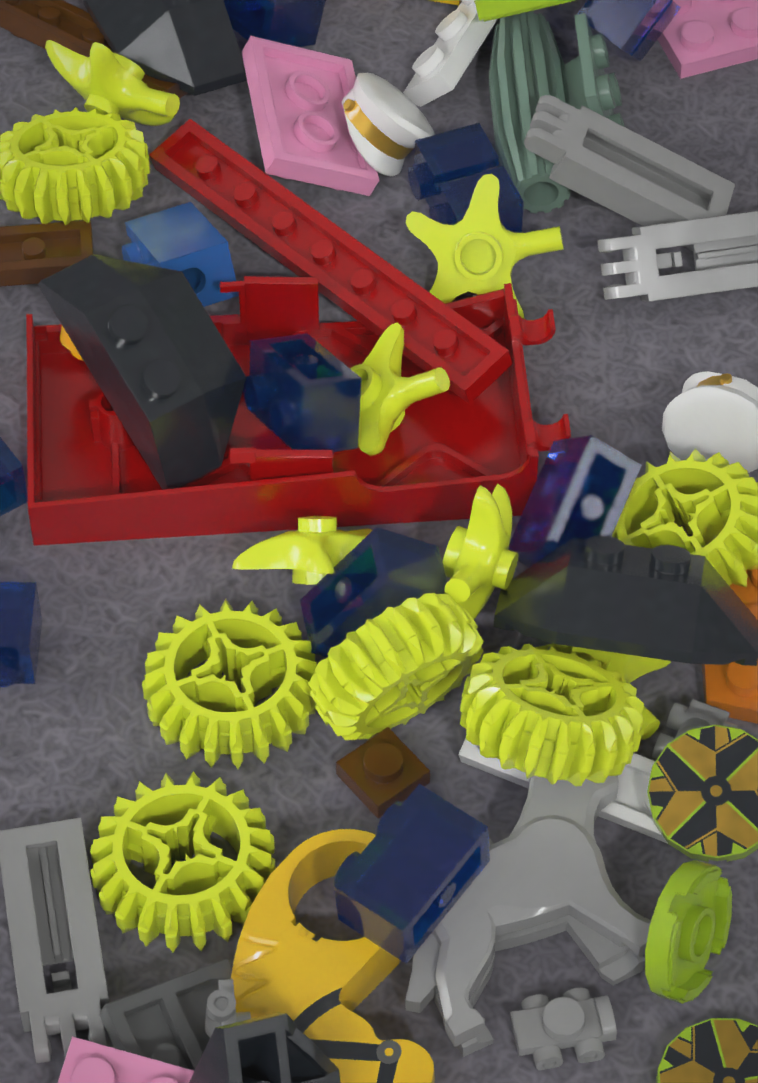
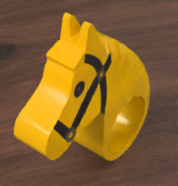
[231,829,435,1083]

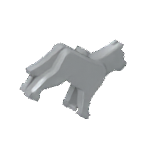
[405,775,651,1057]

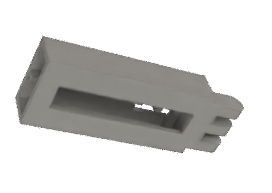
[524,95,735,251]
[597,211,758,302]
[0,817,109,1064]

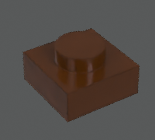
[336,727,430,819]

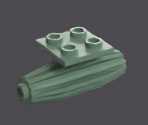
[489,11,625,214]

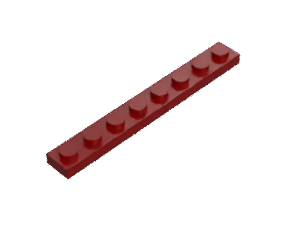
[149,119,513,404]

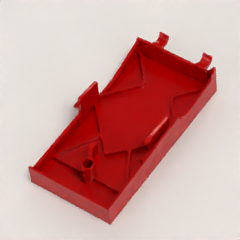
[26,276,571,546]

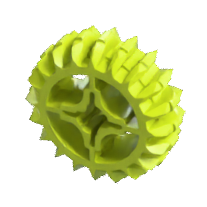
[0,107,150,226]
[598,448,758,587]
[308,593,484,740]
[142,599,317,769]
[460,644,644,786]
[90,771,276,953]

